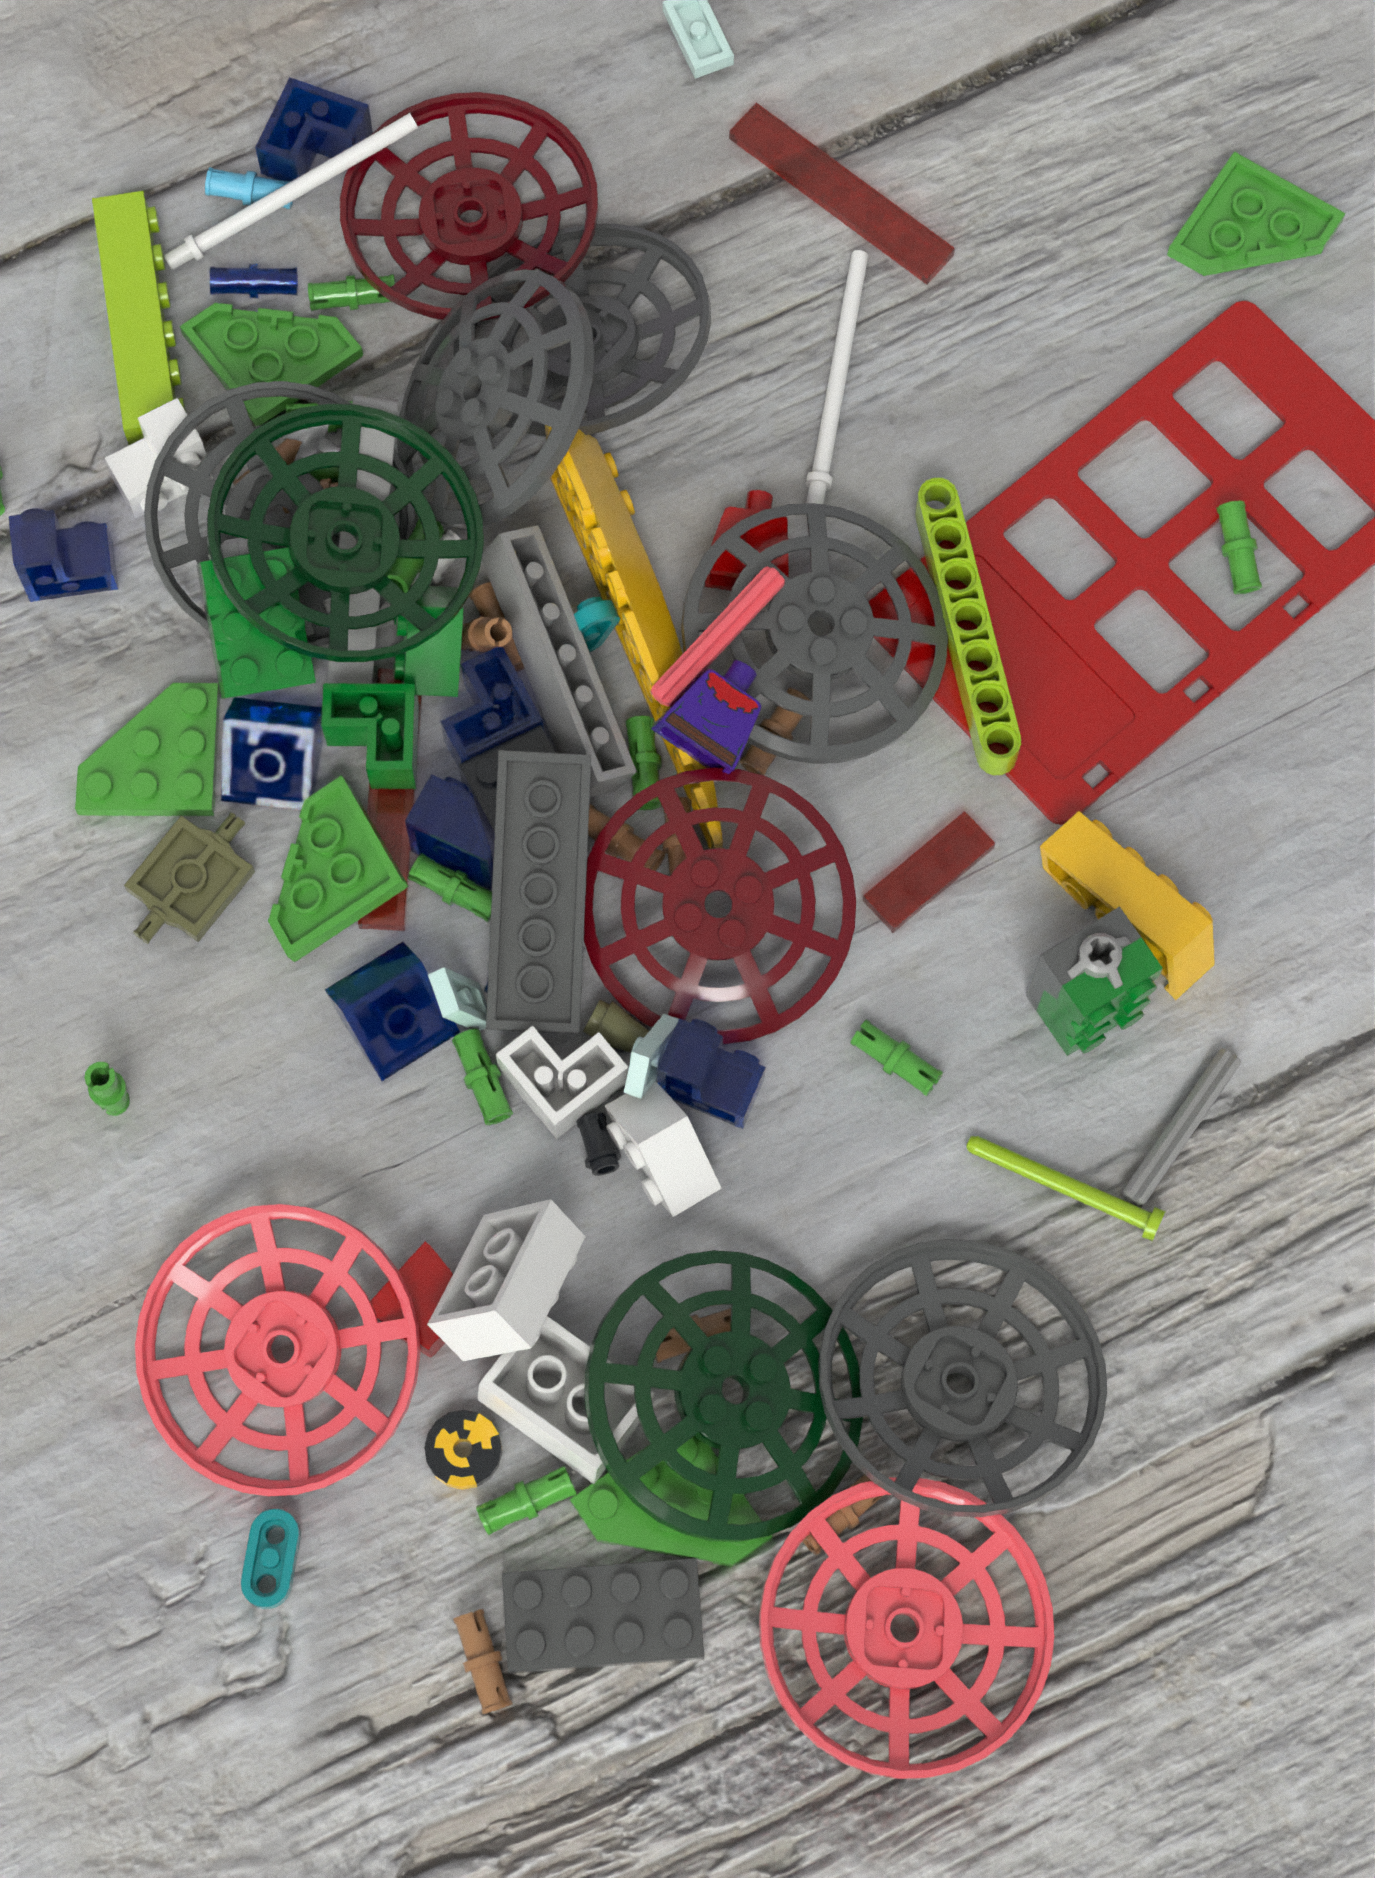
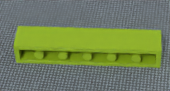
[92,191,186,445]

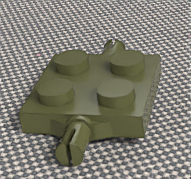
[124,812,255,944]

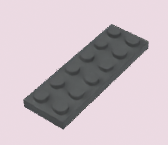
[486,750,591,1034]

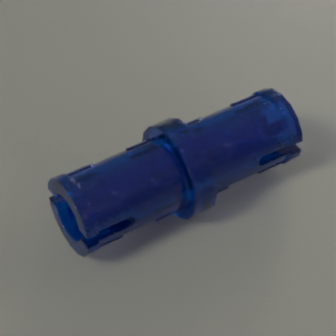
[209,264,298,299]

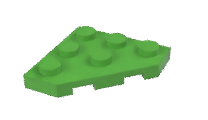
[1167,152,1346,276]
[180,303,363,426]
[75,683,220,816]
[268,775,409,962]
[570,1434,772,1567]

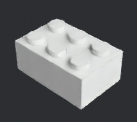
[427,1199,586,1361]
[478,1316,654,1484]

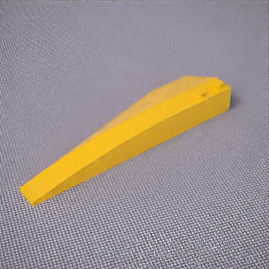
[545,425,723,849]

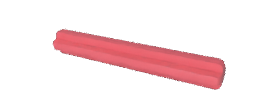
[651,566,785,707]

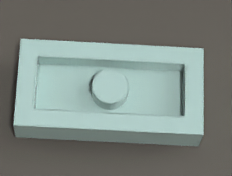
[663,0,734,79]
[428,967,487,1031]
[624,1014,681,1098]

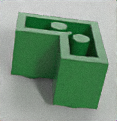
[393,585,464,697]
[321,683,419,789]

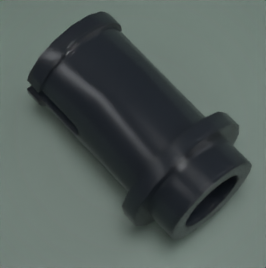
[576,1112,621,1176]

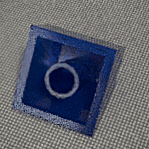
[221,697,323,810]
[405,774,493,890]
[325,941,460,1081]

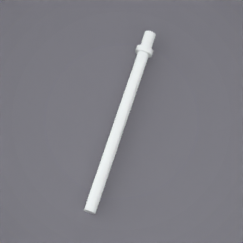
[164,113,418,270]
[805,250,868,505]

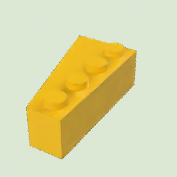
[1040,811,1215,1000]

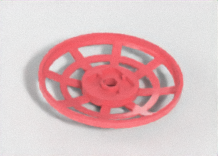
[135,1204,421,1497]
[759,1477,1055,1779]

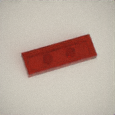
[862,811,995,933]

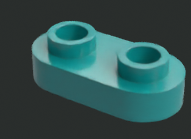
[574,597,620,652]
[241,1509,301,1609]

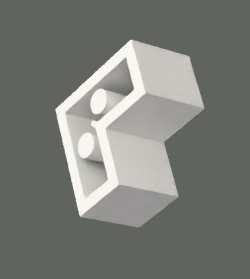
[105,398,213,519]
[496,1026,629,1139]
[605,1081,722,1217]

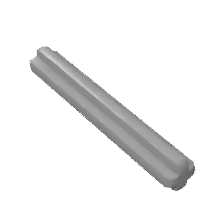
[1122,1048,1241,1207]

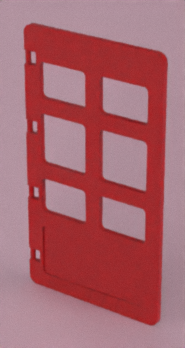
[868,301,1375,825]

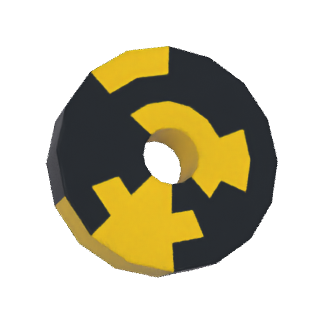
[424,1410,502,1490]

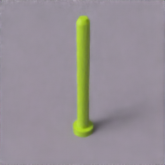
[966,1136,1166,1241]

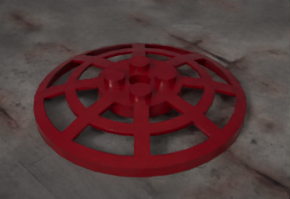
[340,92,599,321]
[584,768,856,1045]

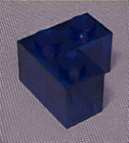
[255,77,373,182]
[8,508,118,602]
[440,646,544,770]
[657,1018,766,1129]

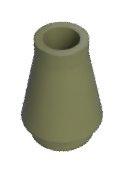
[583,999,649,1053]

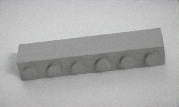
[482,525,637,798]

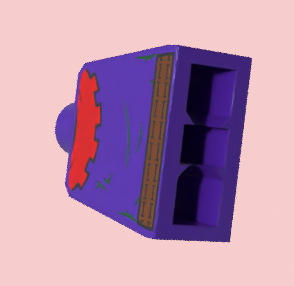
[651,660,762,774]

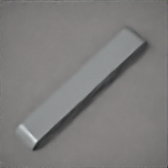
[326,394,398,684]

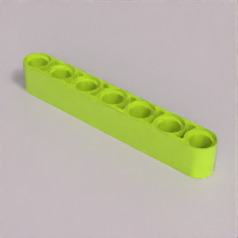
[915,478,1021,775]

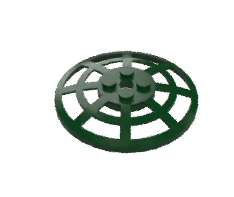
[207,404,484,662]
[584,1250,863,1542]

